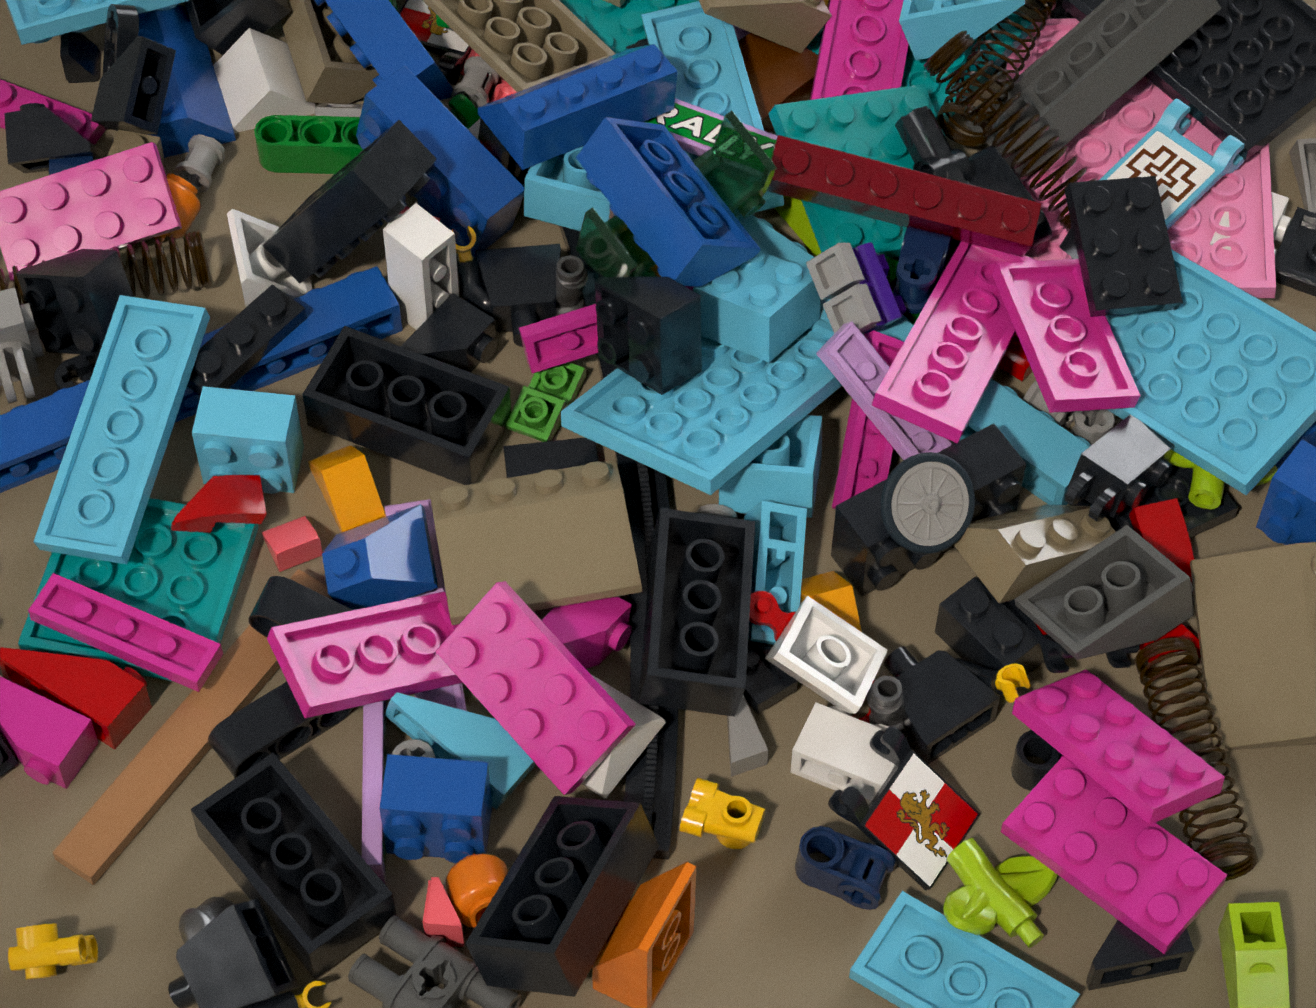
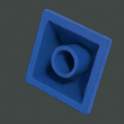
[322,504,438,610]

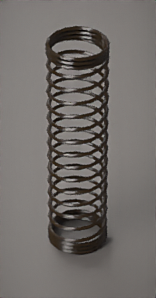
[936,0,1056,146]
[924,30,1097,232]
[0,230,212,305]
[1134,637,1258,881]

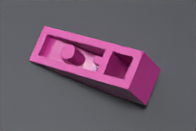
[541,597,632,669]
[0,677,99,789]

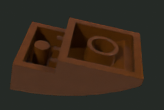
[738,33,818,133]

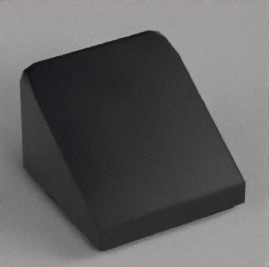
[60,32,101,83]

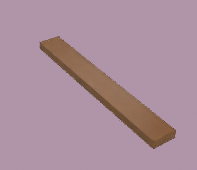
[52,569,335,885]

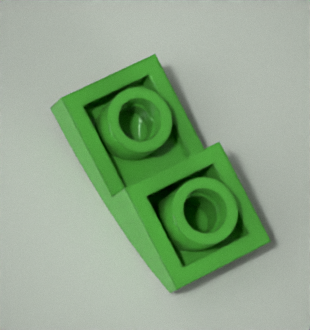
[505,362,587,442]

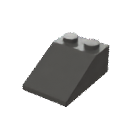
[1014,525,1193,660]

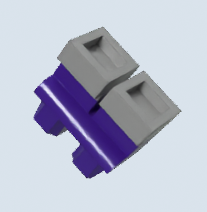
[806,242,906,335]

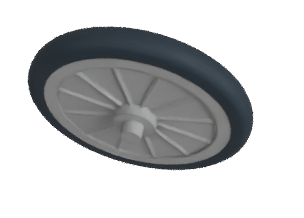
[881,452,975,554]

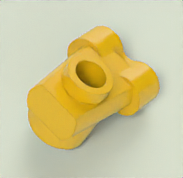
[679,778,766,849]
[8,923,98,980]

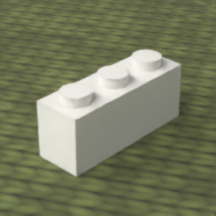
[383,203,459,330]

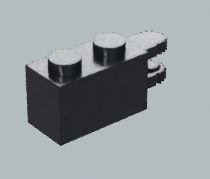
[1064,414,1175,522]

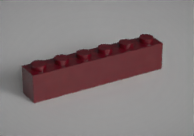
[763,135,1042,257]

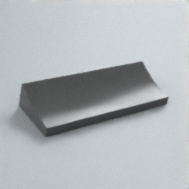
[965,0,1221,183]

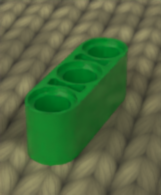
[254,115,363,174]

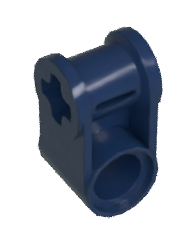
[893,226,952,314]
[795,826,896,910]

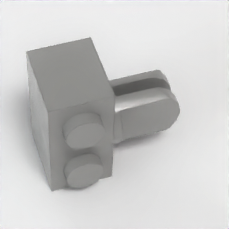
[0,287,44,404]

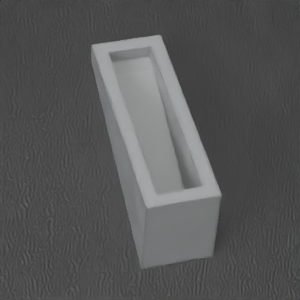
[1289,138,1316,213]
[727,695,768,777]

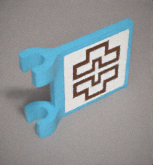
[1100,99,1245,230]

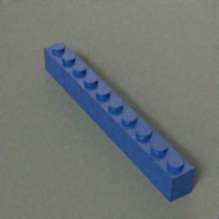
[0,266,402,493]

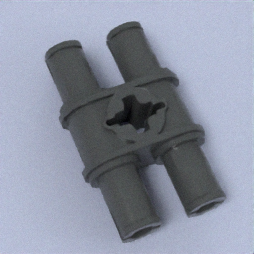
[348,915,521,1008]

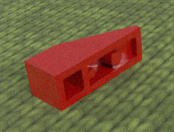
[0,647,152,750]

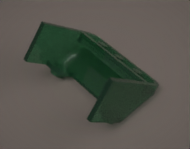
[576,110,777,277]

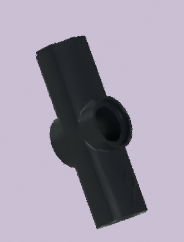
[895,106,972,184]

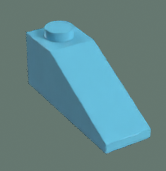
[899,0,1025,60]
[744,501,807,645]
[384,692,535,810]

